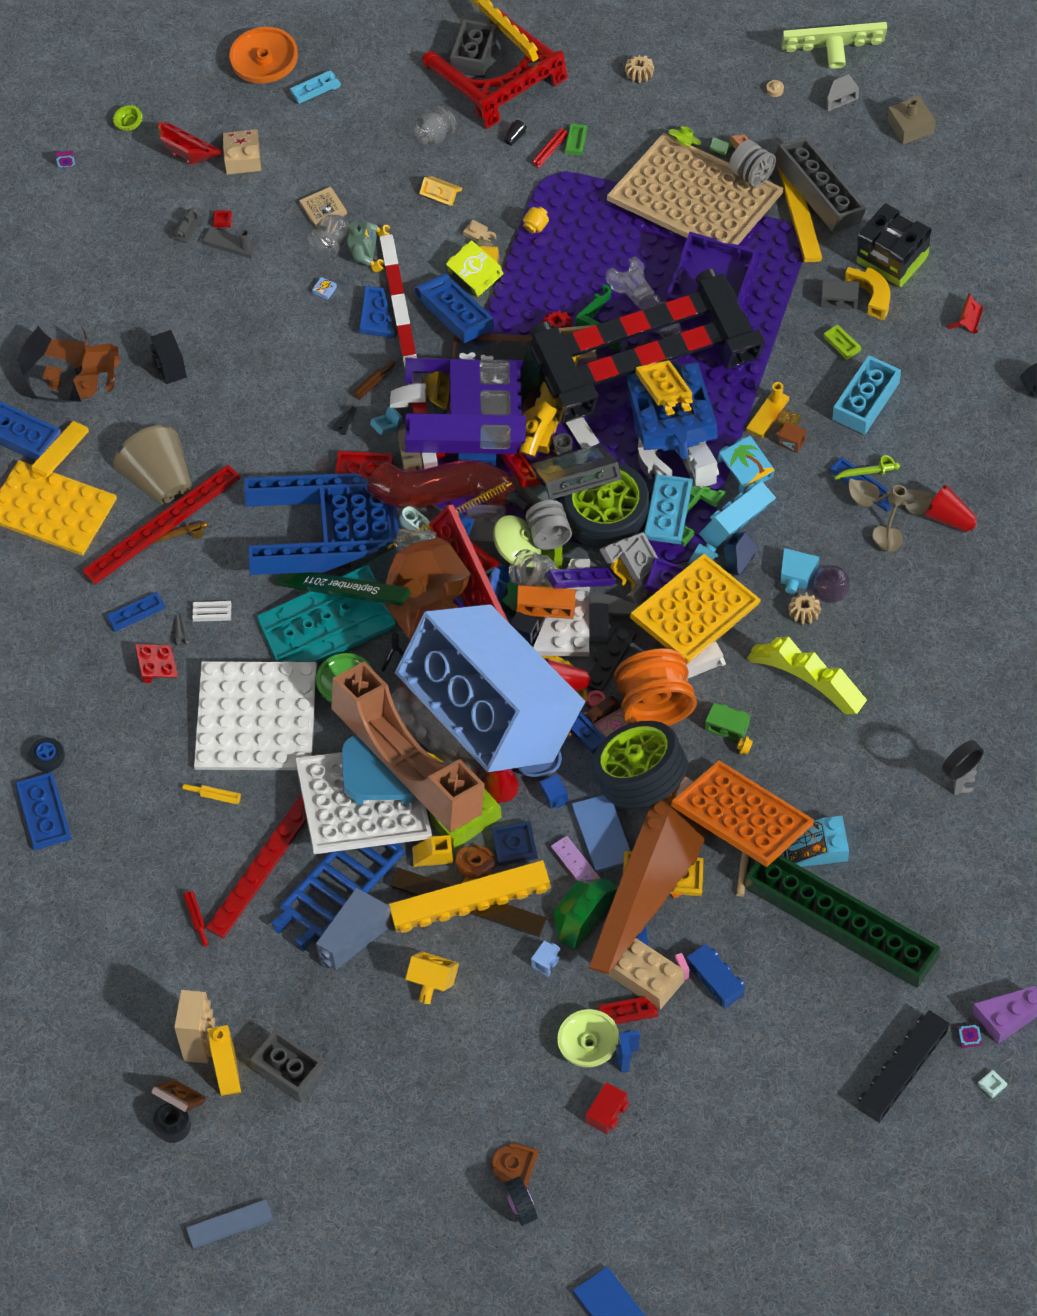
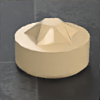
[766,80,784,97]

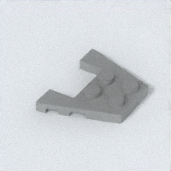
[599,532,658,606]

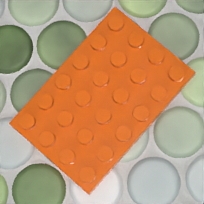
[671,760,814,867]

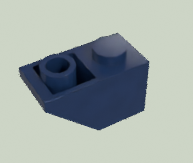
[724,532,759,576]

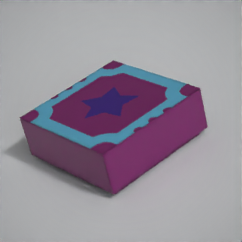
[56,151,76,168]
[958,1024,982,1048]

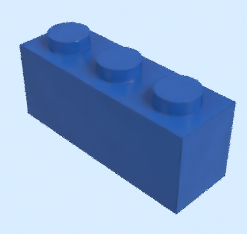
[687,944,745,1009]

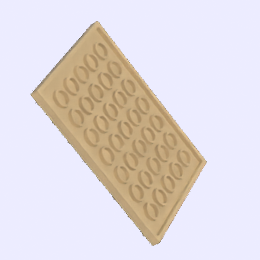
[607,133,783,245]

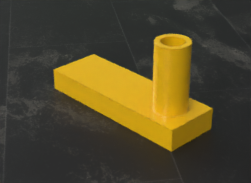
[746,382,789,439]

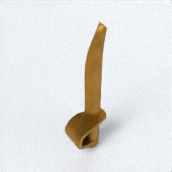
[153,521,208,543]

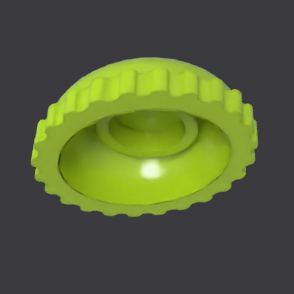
[113,105,143,131]

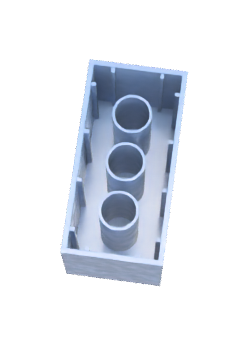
[395,605,586,772]

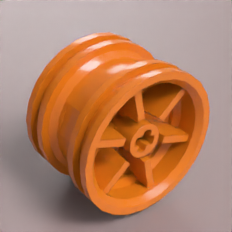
[614,649,697,726]

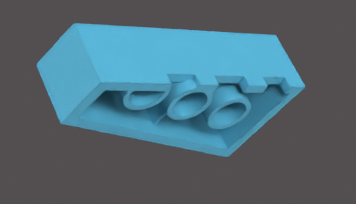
[699,481,776,548]

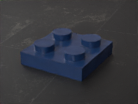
[491,821,538,866]

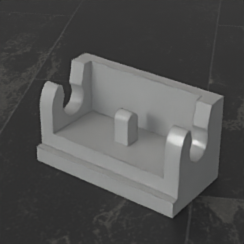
[953,759,978,795]

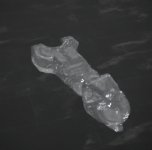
[605,256,681,338]

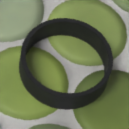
[942,740,984,780]

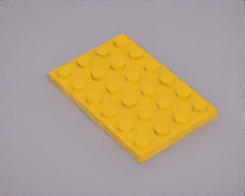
[0,460,117,556]
[630,554,761,665]

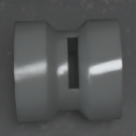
[554,433,572,457]

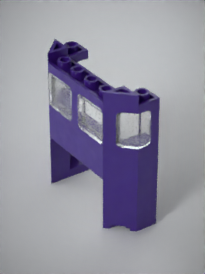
[405,358,526,454]

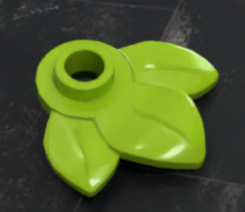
[668,126,701,146]

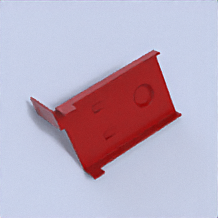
[946,293,984,334]

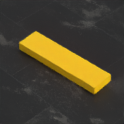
[31,421,89,477]

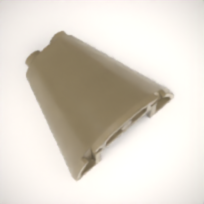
[113,425,193,505]

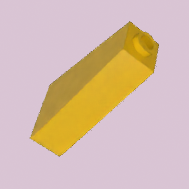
[208,1025,241,1096]

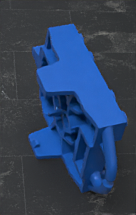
[626,362,717,459]

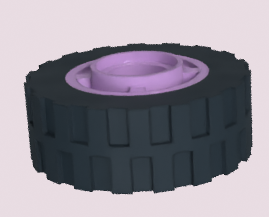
[504,1176,538,1226]

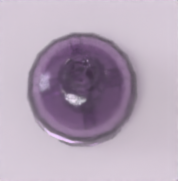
[812,565,849,603]

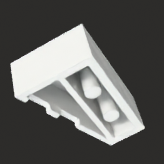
[682,441,719,488]

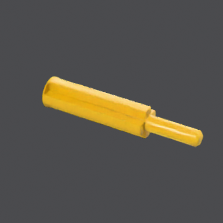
[182,784,241,805]

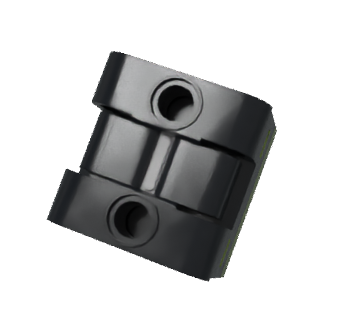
[857,203,932,287]

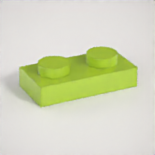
[823,324,861,360]

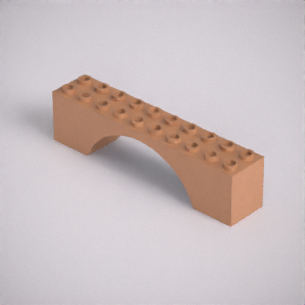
[332,661,484,832]

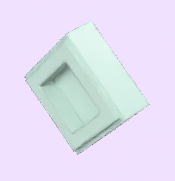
[977,1070,1007,1099]

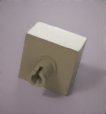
[887,96,936,144]

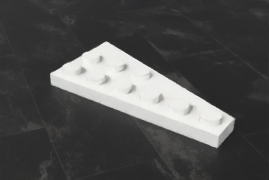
[533,559,590,657]

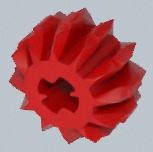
[542,309,572,328]

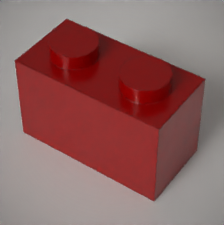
[585,1082,629,1134]

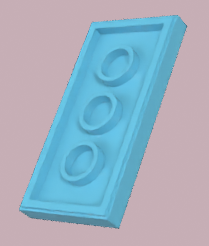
[644,474,693,544]

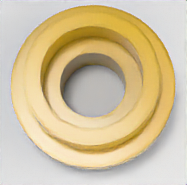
[736,736,753,755]

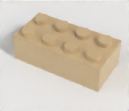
[606,938,684,1010]
[174,990,217,1063]

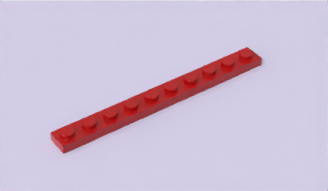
[82,465,240,585]
[206,793,307,939]

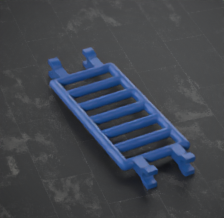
[272,842,405,952]

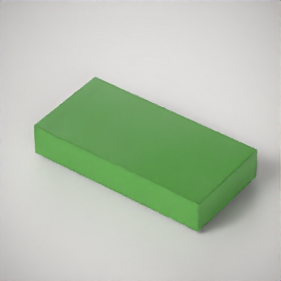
[565,124,587,156]

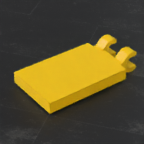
[635,360,693,415]

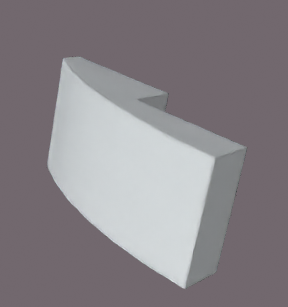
[390,383,427,408]

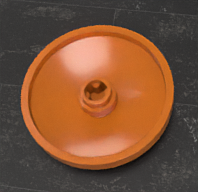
[229,27,298,84]

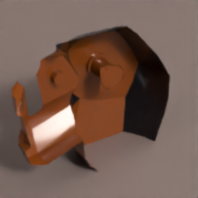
[18,326,120,403]

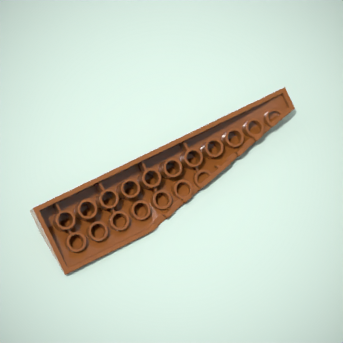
[589,776,708,975]

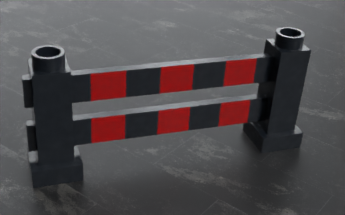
[530,269,765,424]

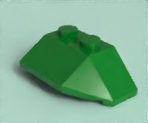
[554,878,619,950]

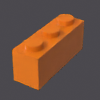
[516,585,575,619]

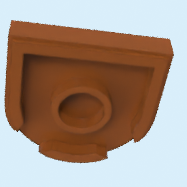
[492,1143,539,1188]

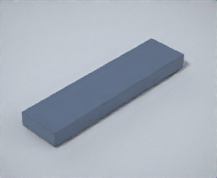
[186,1200,273,1249]

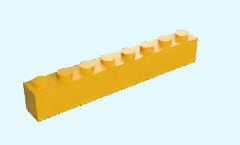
[389,860,550,933]

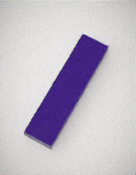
[545,567,616,589]

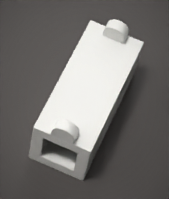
[686,641,726,681]

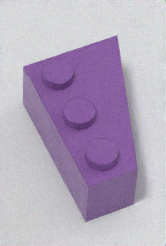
[972,986,1037,1044]

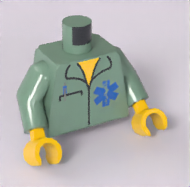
[347,220,390,272]

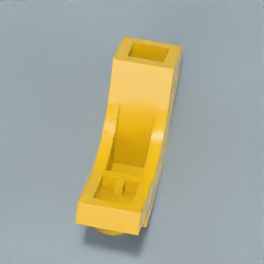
[845,267,890,320]

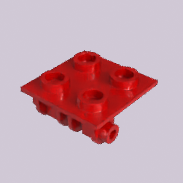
[135,644,178,684]

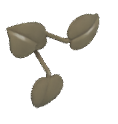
[848,478,933,552]

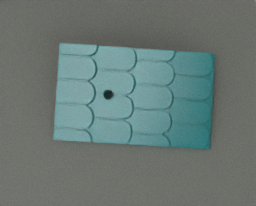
[257,565,395,664]

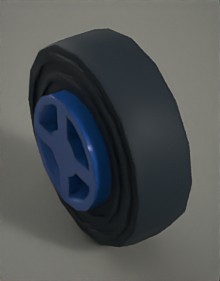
[29,737,65,772]

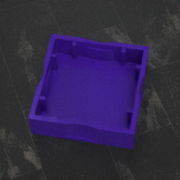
[666,231,759,315]

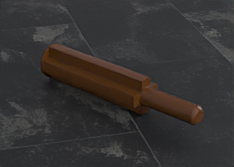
[352,360,395,400]

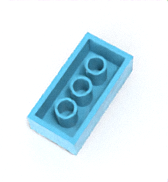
[832,355,901,435]

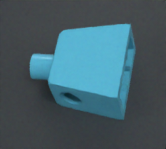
[780,548,819,595]

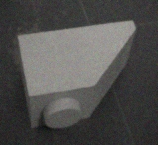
[826,74,859,111]

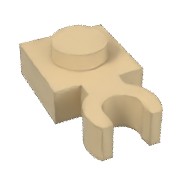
[463,220,496,242]

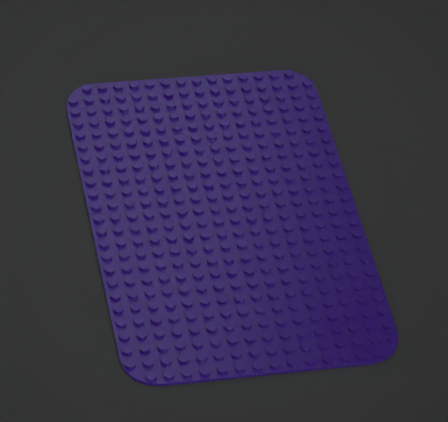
[420,171,803,564]

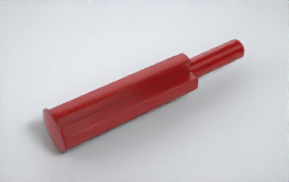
[183,891,208,947]

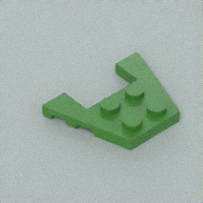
[649,486,726,547]

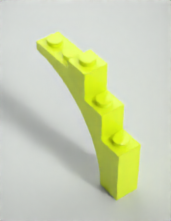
[747,637,867,715]

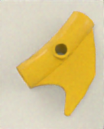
[503,400,558,457]

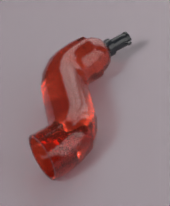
[367,460,531,513]

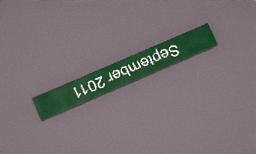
[275,572,411,606]

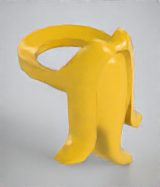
[610,556,636,590]

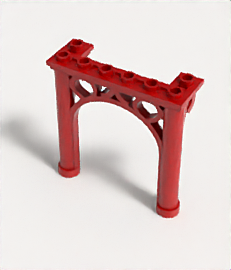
[422,9,568,129]

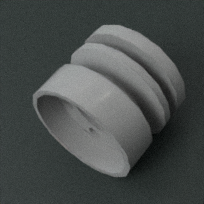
[729,140,776,187]
[525,500,572,550]

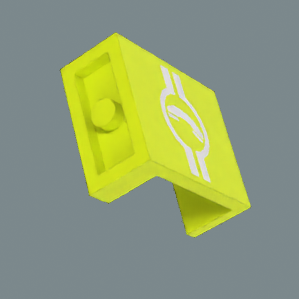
[446,240,503,297]

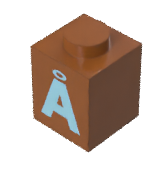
[776,422,806,453]

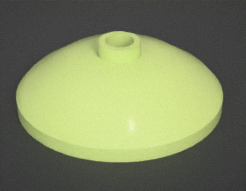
[493,515,541,568]
[557,1009,619,1067]

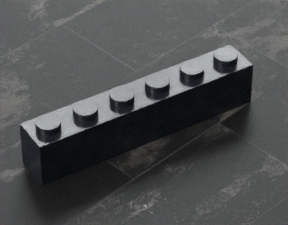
[858,1010,950,1123]

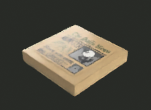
[300,187,347,228]

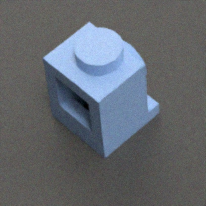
[531,940,560,977]

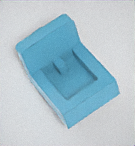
[370,407,402,435]
[688,543,719,564]

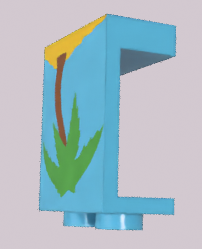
[717,436,775,494]

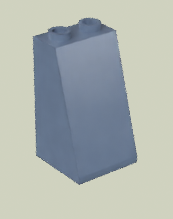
[316,888,393,970]

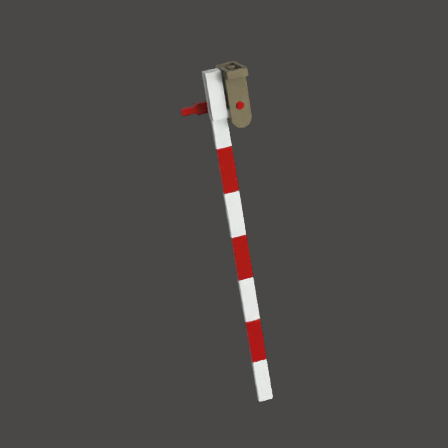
[380,234,457,488]

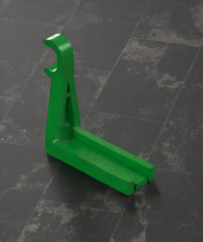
[576,285,623,352]

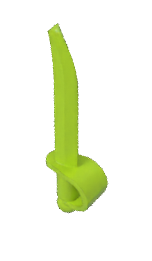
[835,455,900,480]

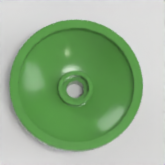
[316,653,372,702]

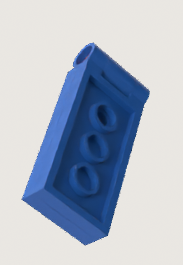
[414,273,494,343]
[0,401,61,461]

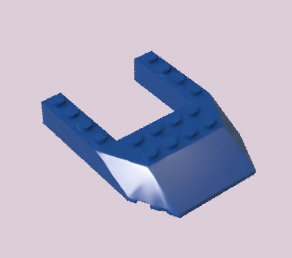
[244,473,400,575]

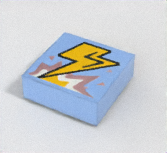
[312,277,337,300]

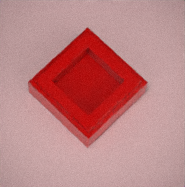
[213,211,232,228]

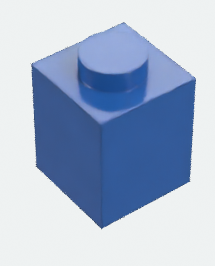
[540,774,568,809]

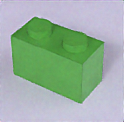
[705,703,750,742]

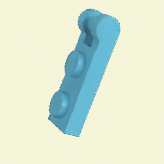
[290,71,341,104]

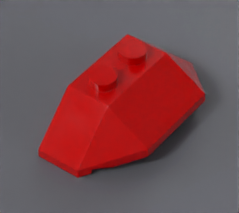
[158,122,223,165]

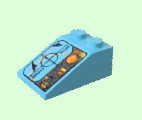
[786,816,849,867]

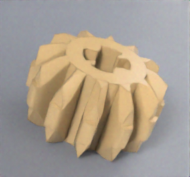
[625,54,654,84]
[788,592,821,626]

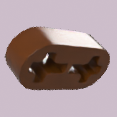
[585,696,620,724]

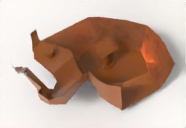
[384,537,471,645]

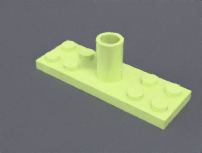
[781,22,887,69]

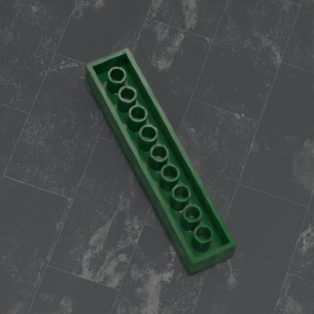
[745,855,940,988]

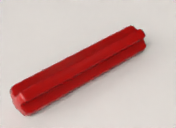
[532,128,567,168]

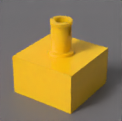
[405,951,459,1004]

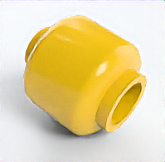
[523,207,549,234]

